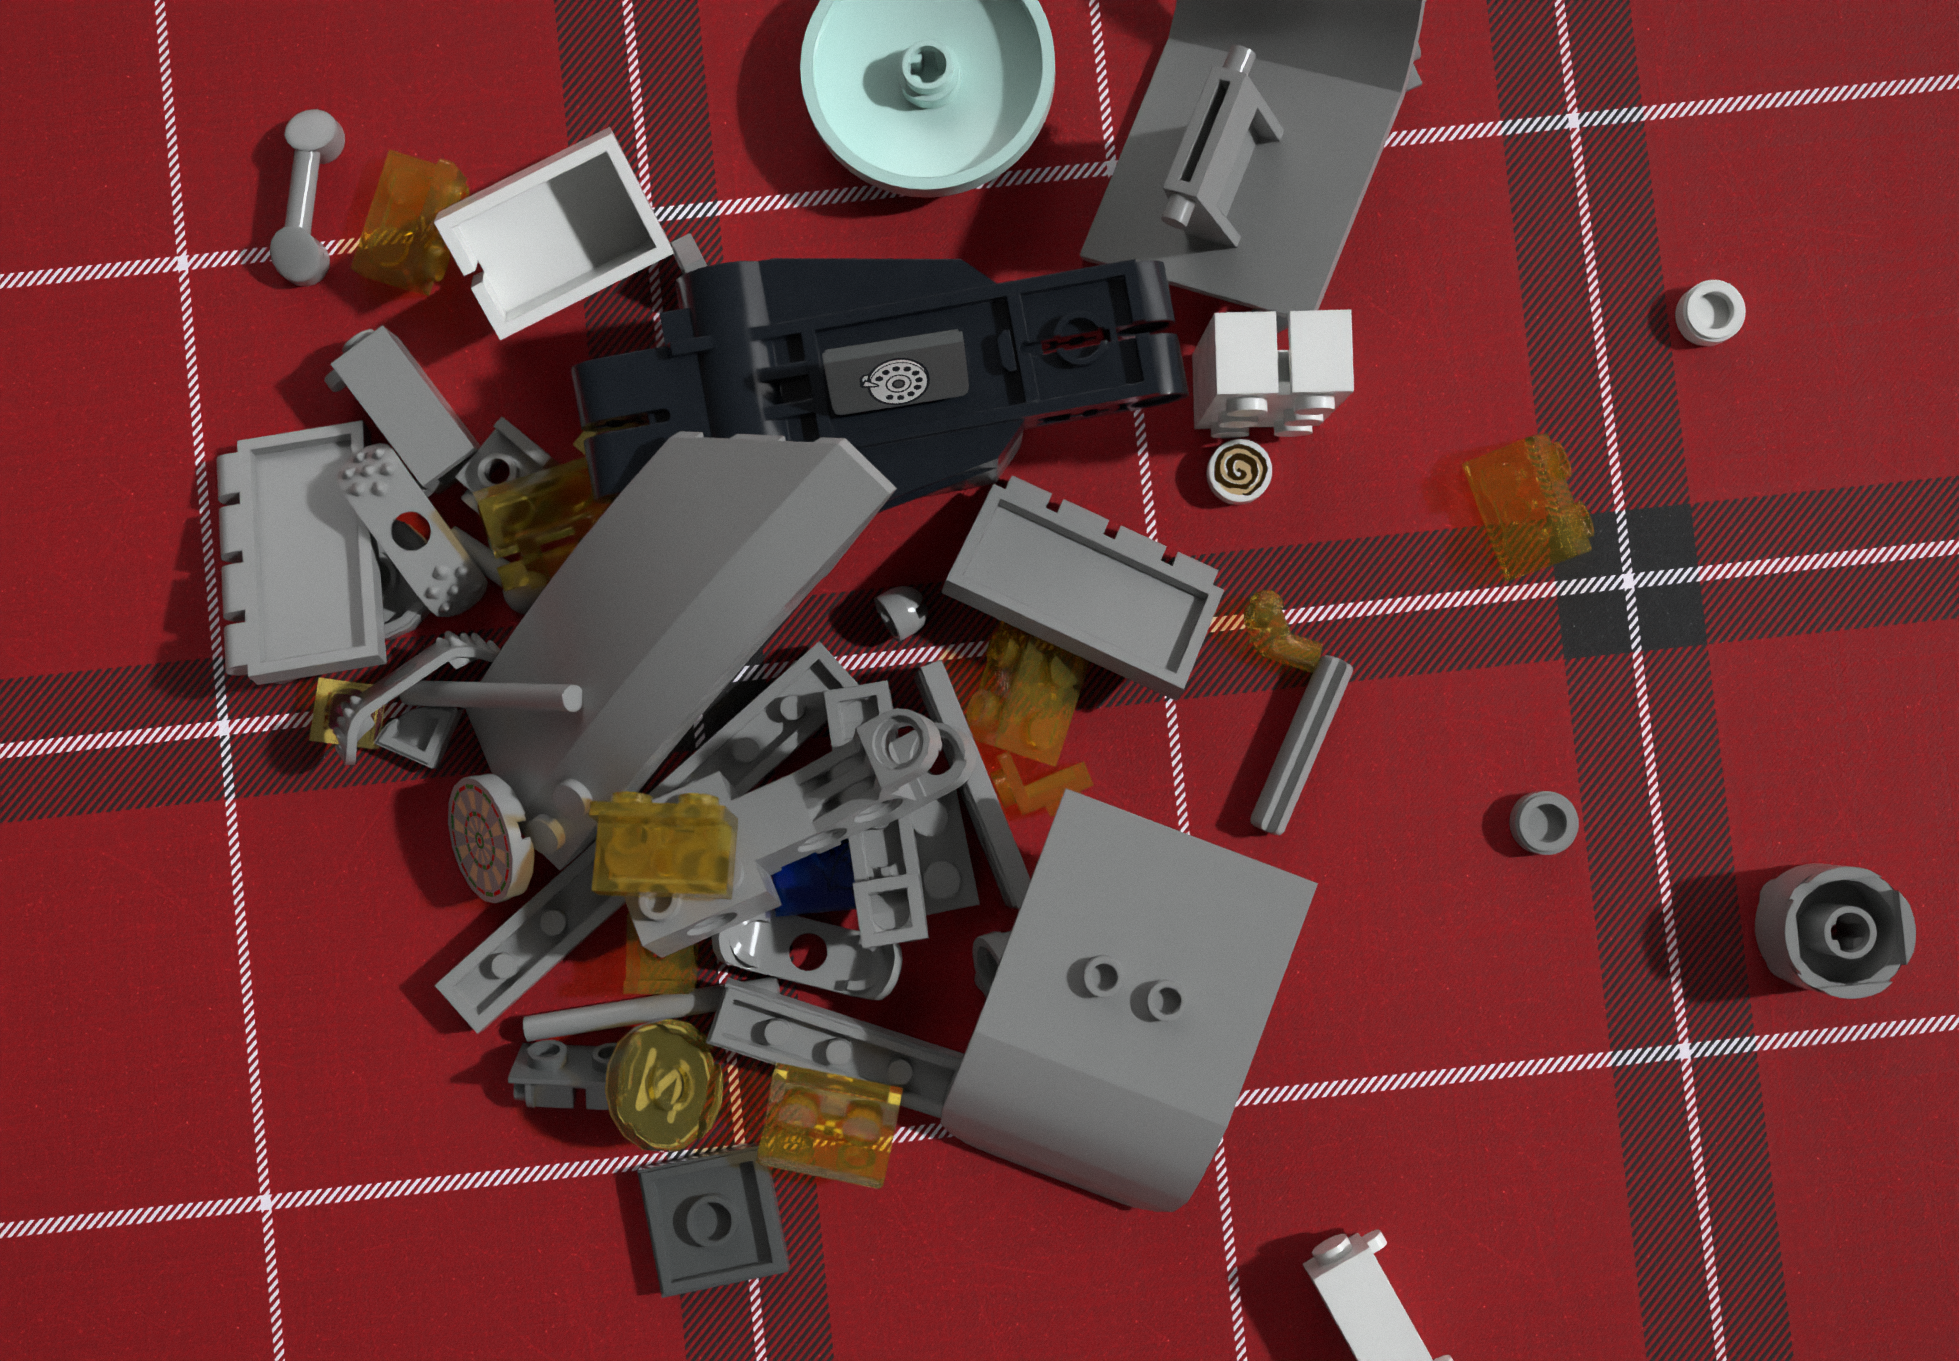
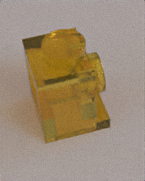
[623,913,698,994]

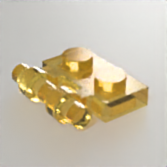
[473,457,612,592]

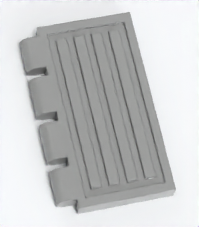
[216,420,387,685]
[941,475,1224,701]

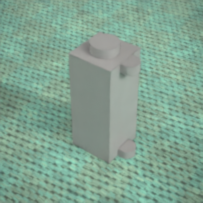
[324,326,481,497]

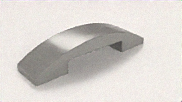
[823,680,929,949]

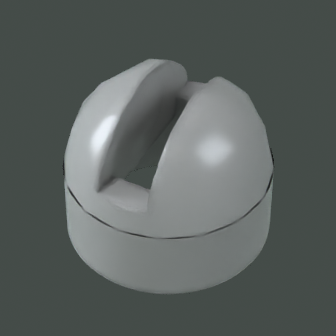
[874,586,929,642]

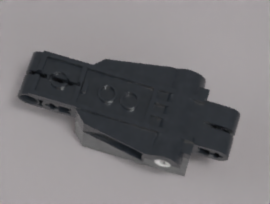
[571,258,1189,514]

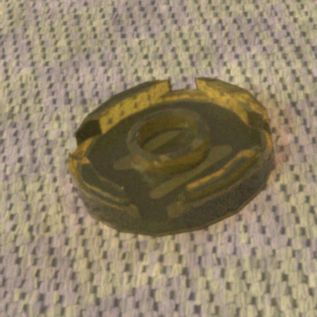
[605,1019,724,1152]

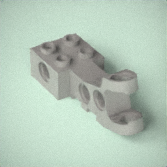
[597,708,977,958]

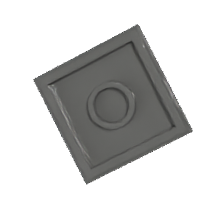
[637,1141,790,1298]

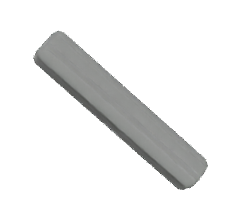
[1250,655,1353,835]

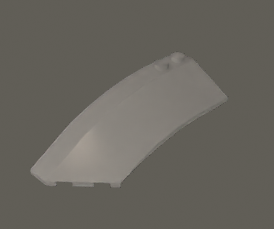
[465,431,897,870]

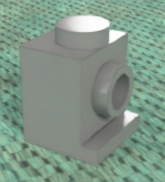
[455,416,563,524]

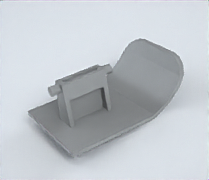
[1079,0,1426,318]
[941,788,1318,1212]

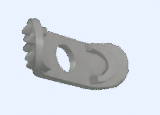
[337,443,488,617]
[334,631,501,765]
[712,910,903,1000]

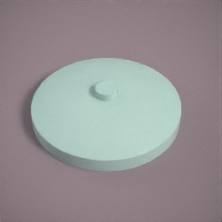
[800,0,1056,198]

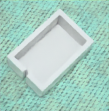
[434,127,674,340]
[1192,309,1354,438]

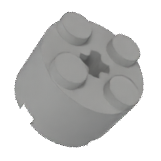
[1755,863,1916,999]

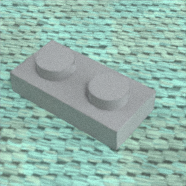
[911,789,980,915]

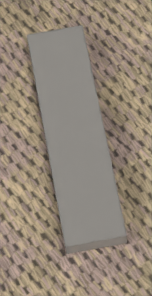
[913,659,1031,909]
[706,977,964,1118]

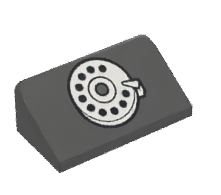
[822,329,969,416]

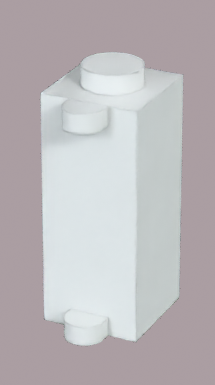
[1303,1230,1453,1361]

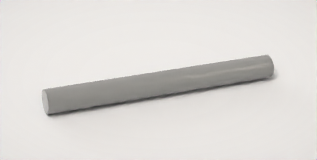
[399,680,583,712]
[523,977,780,1042]

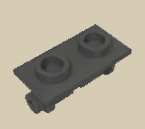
[508,1040,621,1110]

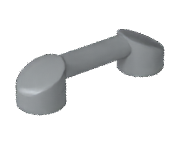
[270,109,345,287]

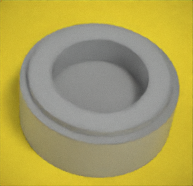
[1509,791,1579,855]

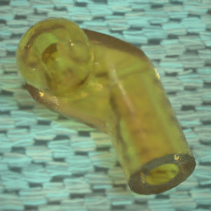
[1244,590,1322,673]

